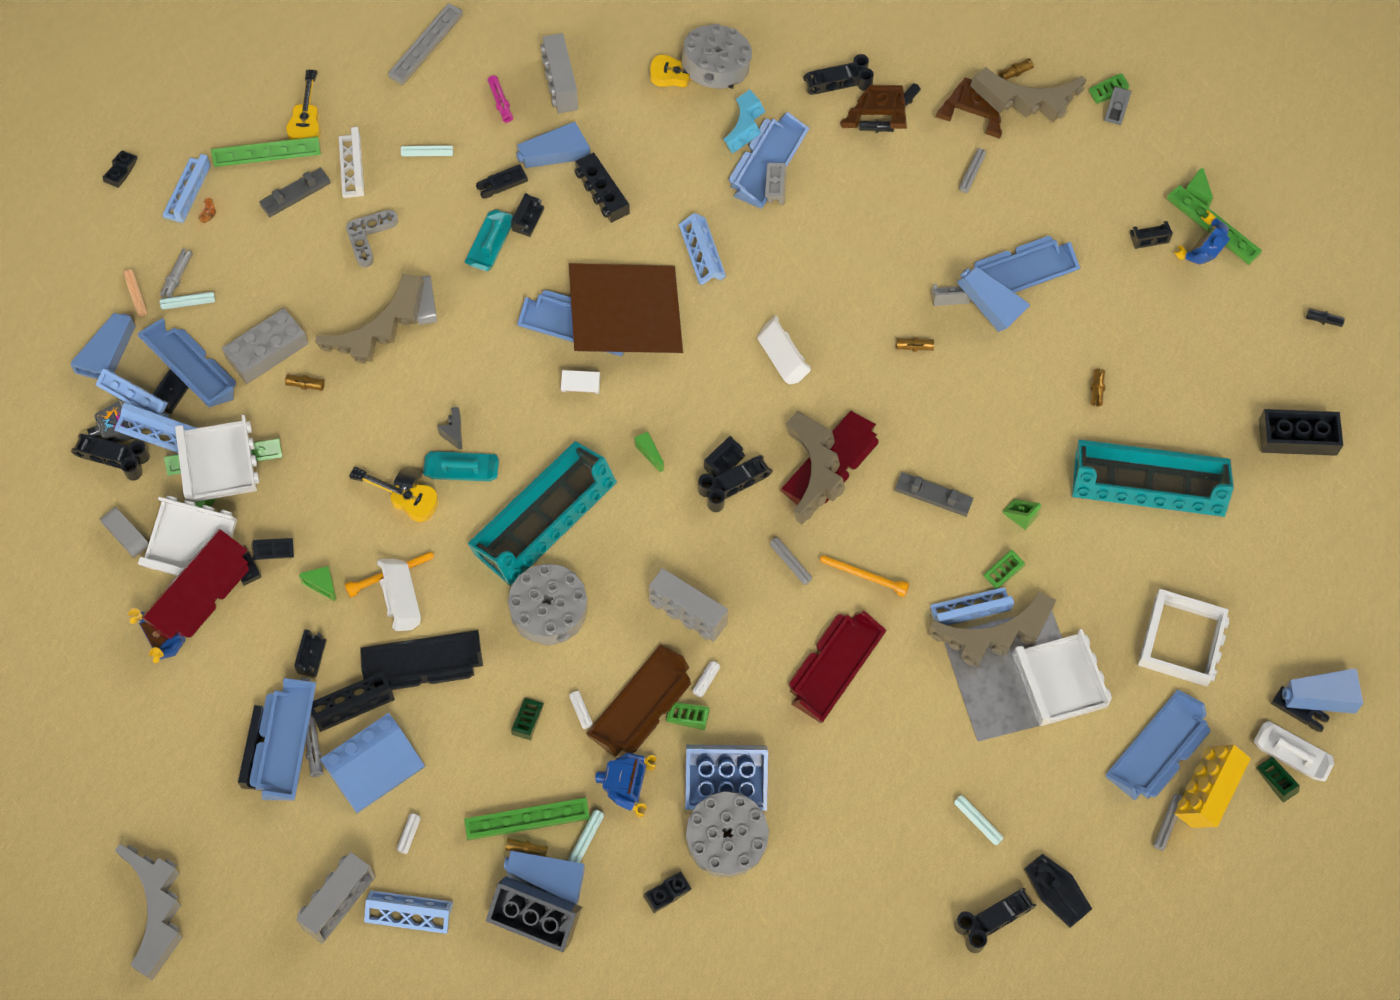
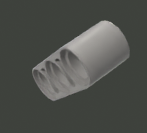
[418,275,437,325]
[99,507,149,558]

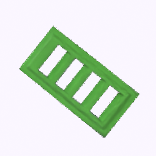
[1089,73,1129,104]
[634,432,664,472]
[983,550,1025,589]
[666,703,710,730]

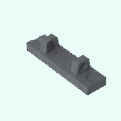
[259,167,331,218]
[895,472,973,517]

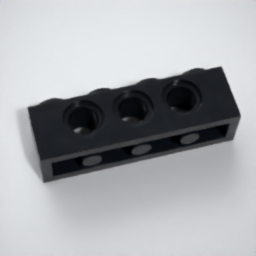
[574,152,630,223]

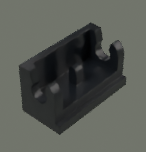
[511,193,544,237]
[1129,221,1173,249]
[153,369,189,414]
[704,436,745,478]
[251,538,294,560]
[294,629,327,677]

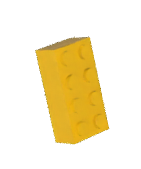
[1174,744,1251,828]

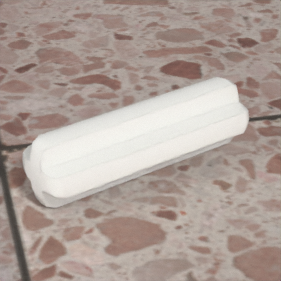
[693,661,720,697]
[569,691,593,729]
[397,813,421,854]

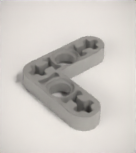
[346,210,398,268]

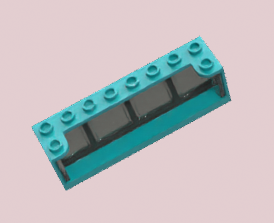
[1072,439,1234,517]
[467,441,617,586]

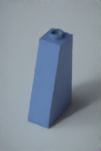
[516,122,590,168]
[957,267,1030,332]
[70,313,136,379]
[1282,669,1363,714]
[504,851,585,905]

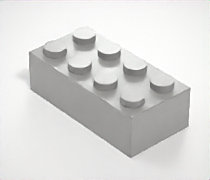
[540,33,578,114]
[222,308,308,384]
[649,568,728,642]
[296,852,375,944]

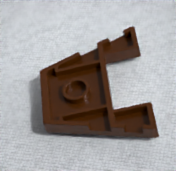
[935,77,1002,139]
[840,85,907,129]

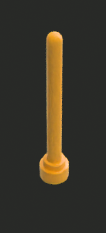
[344,552,434,598]
[820,555,910,597]

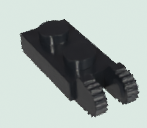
[476,164,528,199]
[1271,686,1330,732]

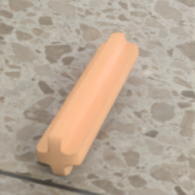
[123,269,147,317]

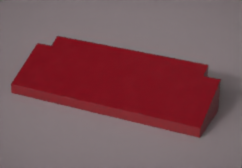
[780,411,879,505]
[141,529,248,639]
[789,610,887,723]

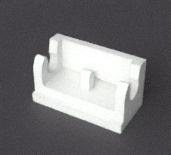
[561,370,601,394]

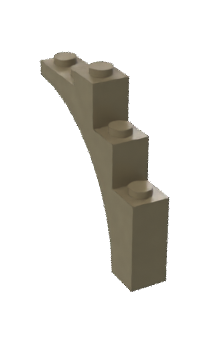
[970,67,1087,122]
[315,274,424,363]
[786,411,845,525]
[928,591,1056,667]

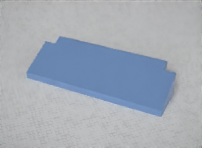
[729,112,810,209]
[974,236,1080,293]
[517,290,624,357]
[138,318,236,407]
[250,678,316,801]
[1105,690,1210,800]

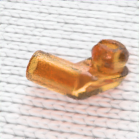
[199,198,216,223]

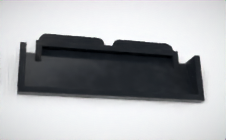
[360,630,483,690]

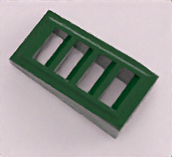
[511,697,544,741]
[1256,756,1300,803]

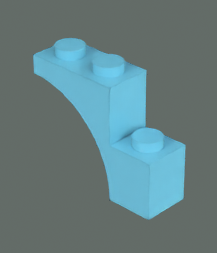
[724,90,765,154]

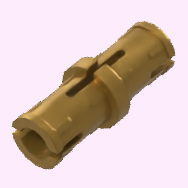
[998,58,1034,80]
[896,337,934,352]
[1091,368,1106,407]
[285,374,325,391]
[505,837,548,857]

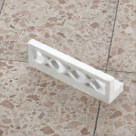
[339,127,365,198]

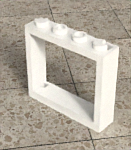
[1138,589,1229,687]

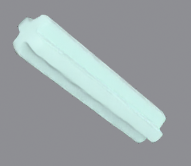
[401,145,453,156]
[160,292,215,309]
[954,795,1004,845]
[568,810,604,863]

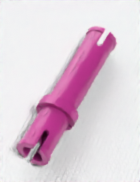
[487,75,513,123]

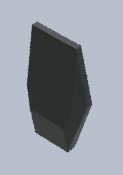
[1024,854,1092,928]

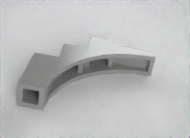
[115,844,183,981]

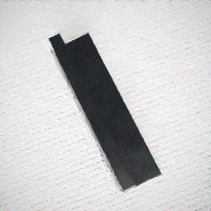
[311,671,395,732]
[238,705,264,791]

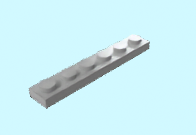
[388,3,463,85]

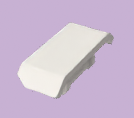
[757,315,811,385]
[377,559,421,631]
[1254,721,1334,781]

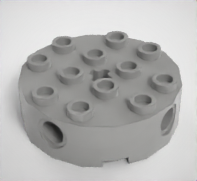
[681,24,752,89]
[508,564,588,645]
[686,792,769,877]

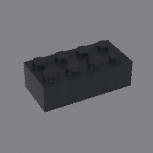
[1259,409,1343,456]
[486,876,582,952]

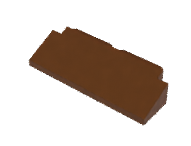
[586,645,691,758]

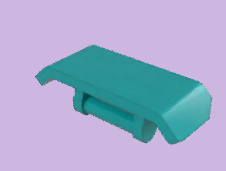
[464,209,514,271]
[423,451,499,482]

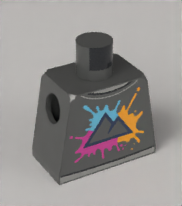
[87,400,135,443]

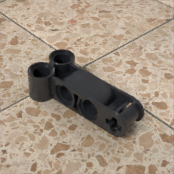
[803,54,874,95]
[71,434,150,481]
[698,455,773,512]
[954,888,1037,953]

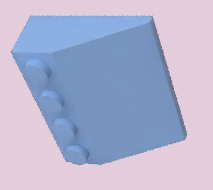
[320,713,425,813]
[685,744,768,811]

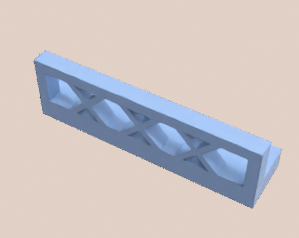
[163,154,211,223]
[679,213,726,285]
[96,368,169,418]
[114,403,197,453]
[930,587,1014,626]
[364,890,453,934]

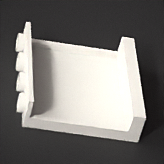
[175,415,259,502]
[138,495,238,576]
[1012,629,1112,727]

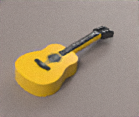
[650,55,734,89]
[286,70,321,139]
[349,467,438,522]

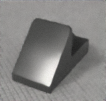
[1104,86,1132,125]
[437,407,463,450]

